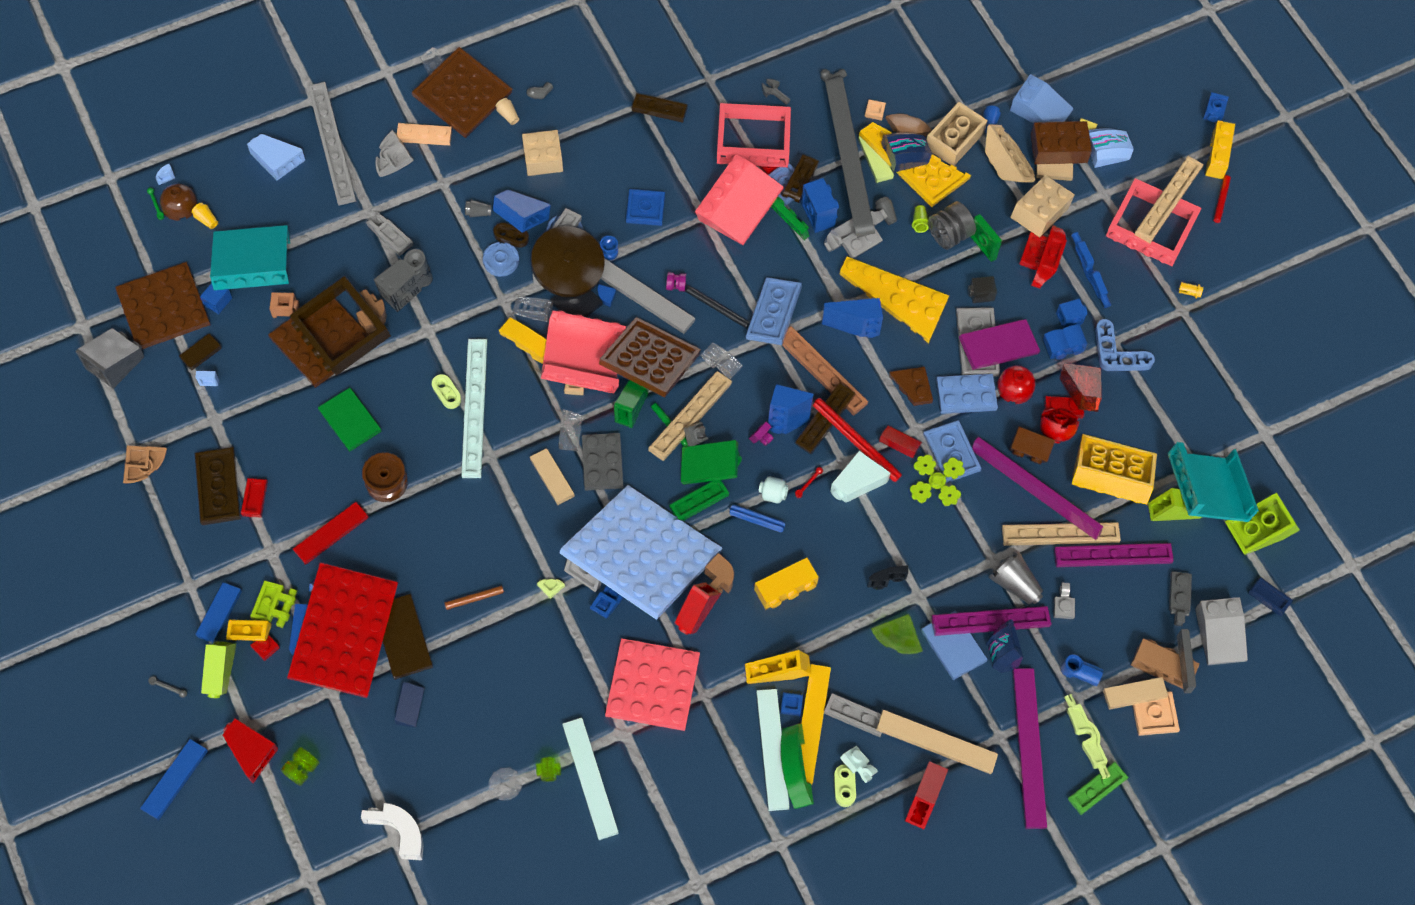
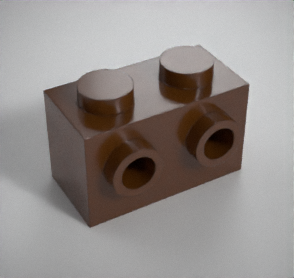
[1009,427,1055,465]

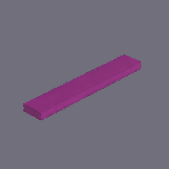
[1054,543,1174,567]
[931,606,1051,636]

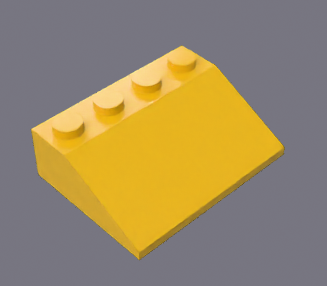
[1072,434,1157,505]

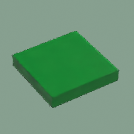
[970,214,1002,262]

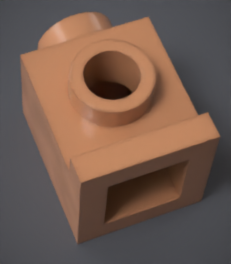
[270,292,299,318]

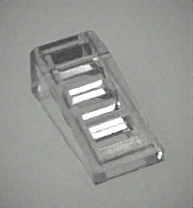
[512,296,553,322]

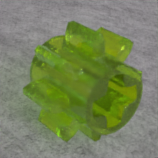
[536,757,561,782]

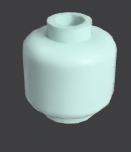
[759,476,789,503]

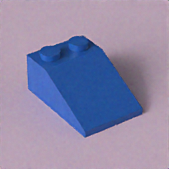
[822,298,883,338]

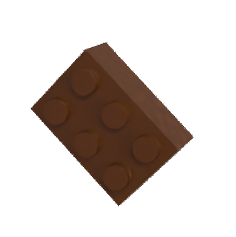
[1031,121,1092,165]

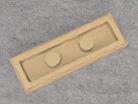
[530,448,575,505]
[1103,677,1168,710]

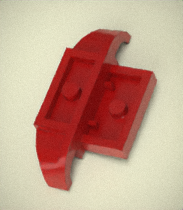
[1019,225,1067,289]

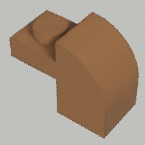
[356,289,387,335]
[705,553,734,594]

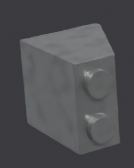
[75,328,144,389]

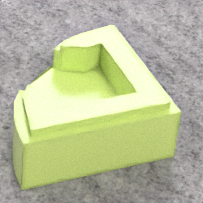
[537,579,565,599]

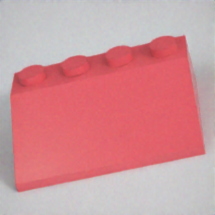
[695,154,784,245]

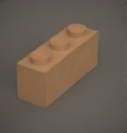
[1131,639,1199,689]

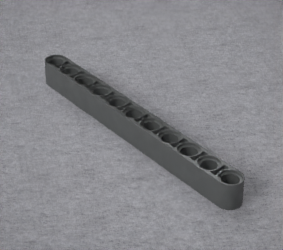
[825,76,875,238]

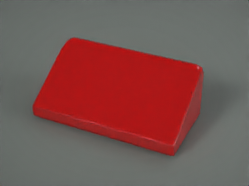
[879,426,922,458]

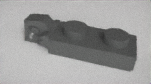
[1169,571,1192,626]

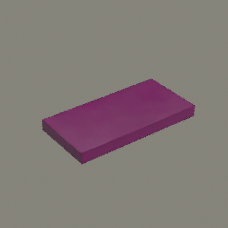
[959,319,1040,370]

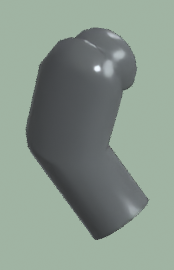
[527,82,553,99]

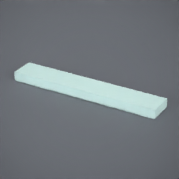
[756,689,789,811]
[563,718,619,840]

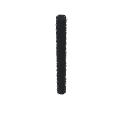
[685,285,750,329]

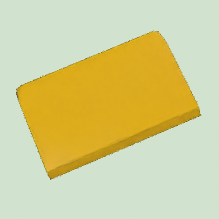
[226,620,271,641]

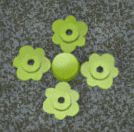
[910,455,965,506]

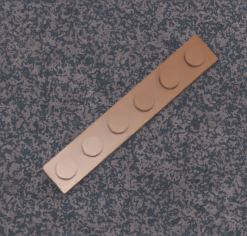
[782,326,868,416]

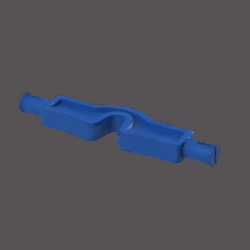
[1071,232,1112,308]

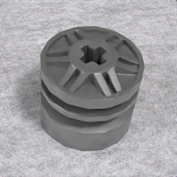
[928,201,976,250]

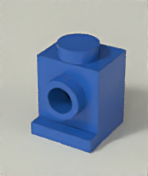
[1203,92,1229,123]

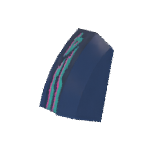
[881,133,932,172]
[986,619,1023,673]

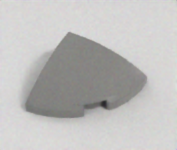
[376,130,414,177]

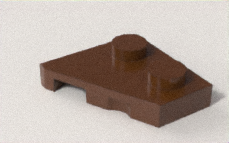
[889,367,933,406]

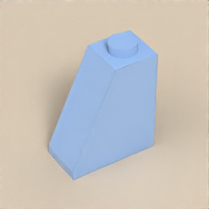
[247,134,305,180]

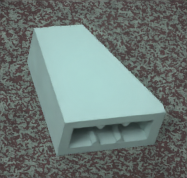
[830,451,890,502]

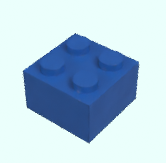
[801,178,839,233]

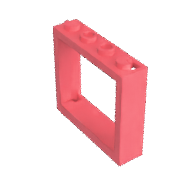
[717,103,791,168]
[1106,178,1201,266]

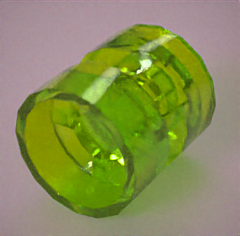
[280,747,320,786]

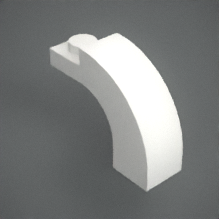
[361,803,424,860]

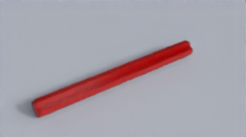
[813,398,902,482]

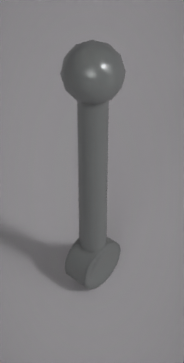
[148,676,187,698]

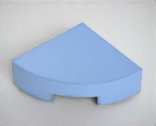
[156,164,175,185]

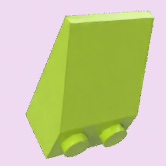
[1225,493,1300,555]

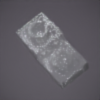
[700,343,743,379]

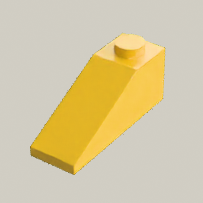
[745,650,811,684]

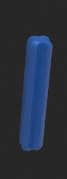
[729,504,786,532]

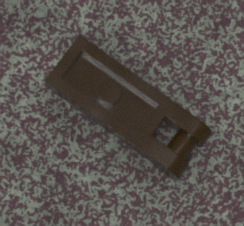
[782,154,819,203]

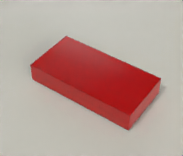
[241,478,268,518]

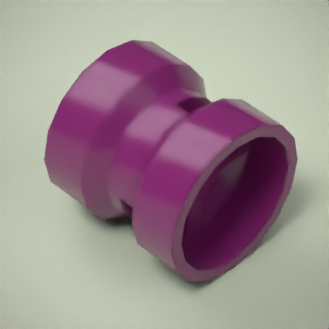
[666,272,686,292]

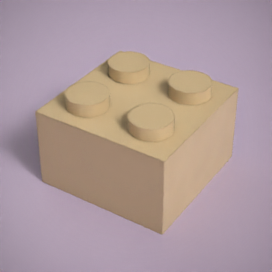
[522,130,563,176]

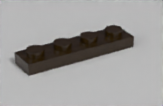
[795,383,856,454]

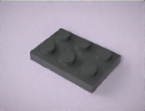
[582,433,623,491]

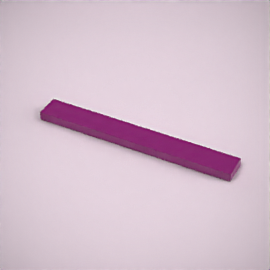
[972,437,1103,540]
[1013,669,1047,829]

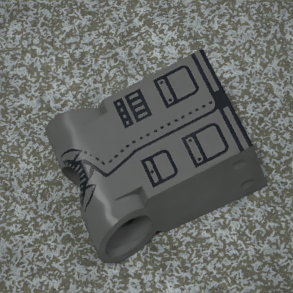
[374,249,433,313]

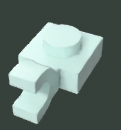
[840,746,878,783]

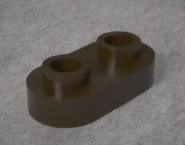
[493,223,529,248]

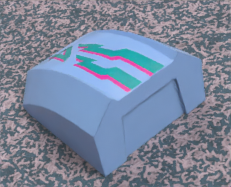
[1089,128,1134,168]

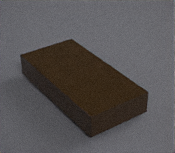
[179,334,222,371]

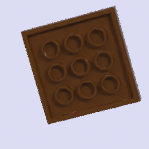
[412,47,512,138]
[115,262,210,350]
[268,299,369,388]
[599,317,701,398]

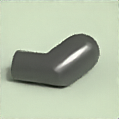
[820,69,847,82]

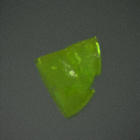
[871,614,923,654]

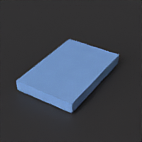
[923,420,982,483]
[921,611,988,680]

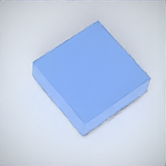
[195,371,219,386]

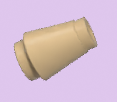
[496,98,520,125]

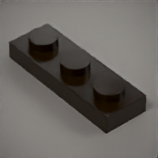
[632,93,688,123]

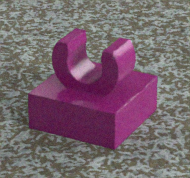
[748,422,773,446]

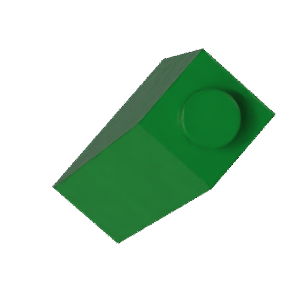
[614,380,649,428]

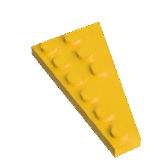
[859,122,971,207]
[839,257,949,344]

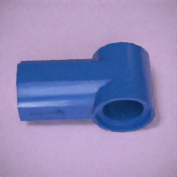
[1060,654,1103,686]

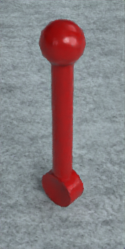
[795,467,823,498]

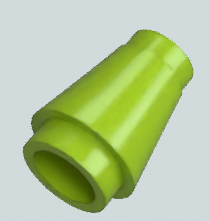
[912,205,929,233]

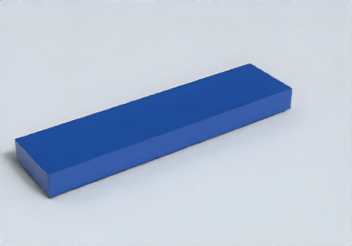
[140,739,208,821]

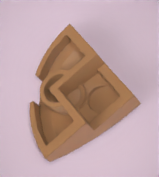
[886,114,932,136]
[123,445,167,483]

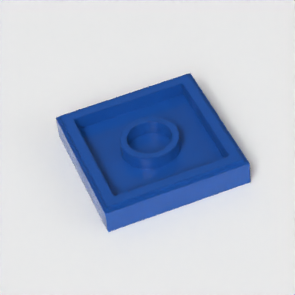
[626,189,665,226]

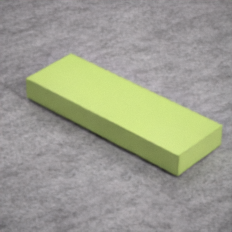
[858,136,894,183]

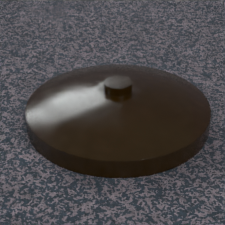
[530,226,605,297]

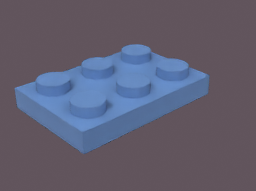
[936,374,998,414]

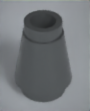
[875,197,897,225]
[465,200,491,218]

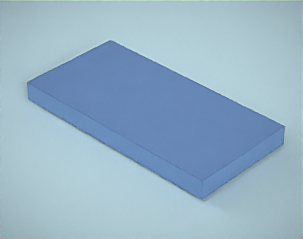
[746,277,802,345]

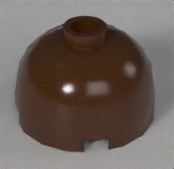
[160,183,198,221]

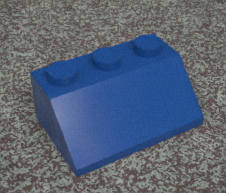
[768,384,813,434]

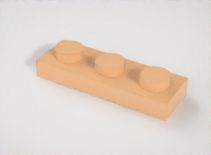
[397,123,452,145]

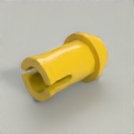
[1179,282,1203,299]

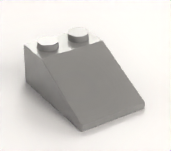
[1195,597,1248,665]

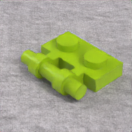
[250,581,297,628]

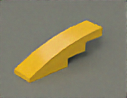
[499,317,546,364]

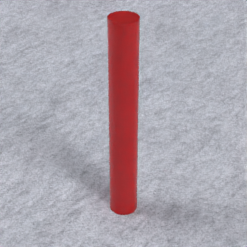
[1213,175,1231,223]

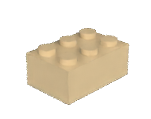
[927,102,988,166]
[1010,175,1075,237]

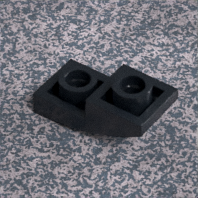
[867,565,908,590]

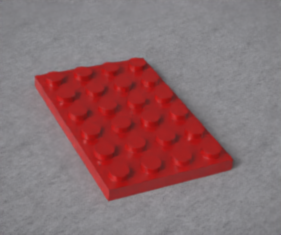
[287,563,398,698]

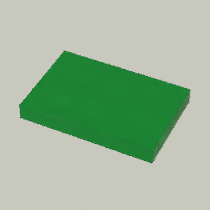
[318,388,382,452]
[681,440,738,485]

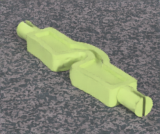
[1064,694,1111,779]

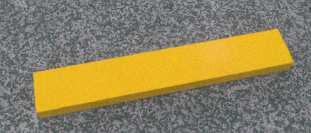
[801,664,831,785]

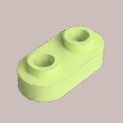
[432,374,461,409]
[834,765,856,807]

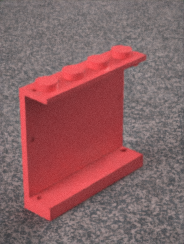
[541,311,626,394]

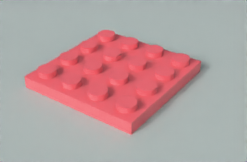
[605,638,700,731]

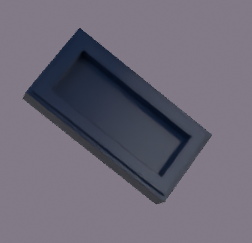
[1248,577,1293,617]

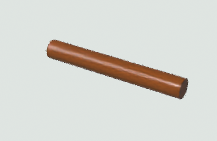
[444,585,504,610]

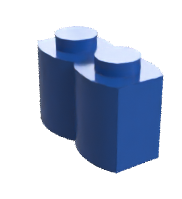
[1043,324,1087,360]

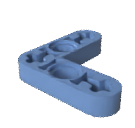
[1095,319,1155,371]

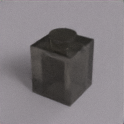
[967,276,997,303]

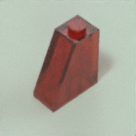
[1060,363,1102,412]

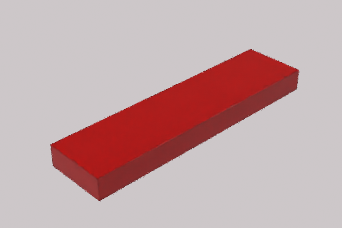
[293,502,369,565]

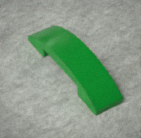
[781,724,814,809]

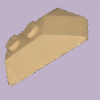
[985,124,1035,182]

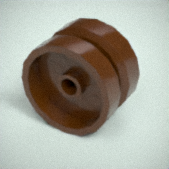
[362,452,408,502]

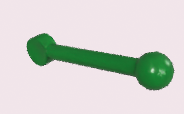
[147,187,165,220]

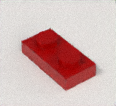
[1045,396,1084,419]

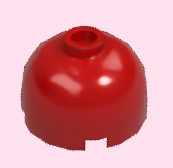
[997,365,1035,404]
[1040,409,1080,443]

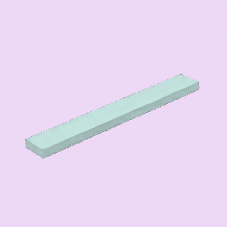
[462,339,487,478]

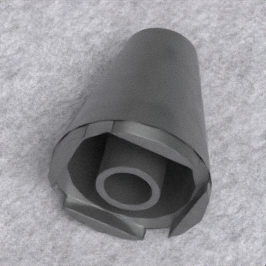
[989,550,1043,604]

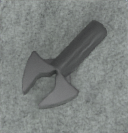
[762,79,790,105]

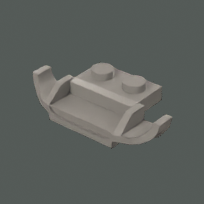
[824,209,888,259]

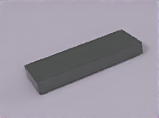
[1177,629,1196,693]

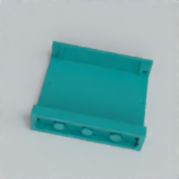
[210,225,291,290]
[1168,442,1259,522]

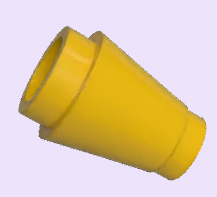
[192,203,218,229]

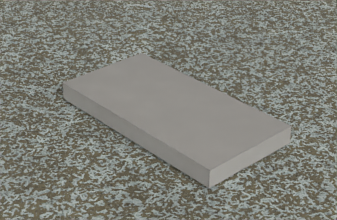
[956,308,1000,376]

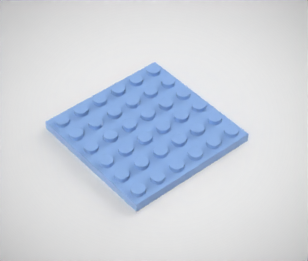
[560,485,722,620]

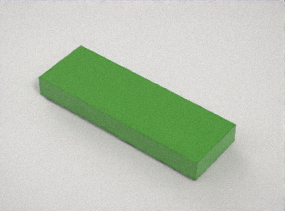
[1068,762,1129,815]

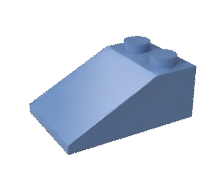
[1010,74,1073,123]

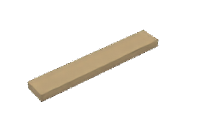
[1134,156,1204,243]
[648,371,732,461]
[1002,522,1121,546]
[876,710,998,774]

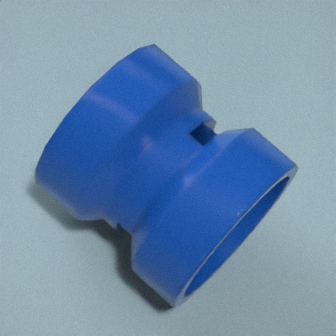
[600,236,618,260]

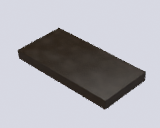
[195,447,241,525]
[383,594,433,680]

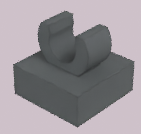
[684,422,708,446]

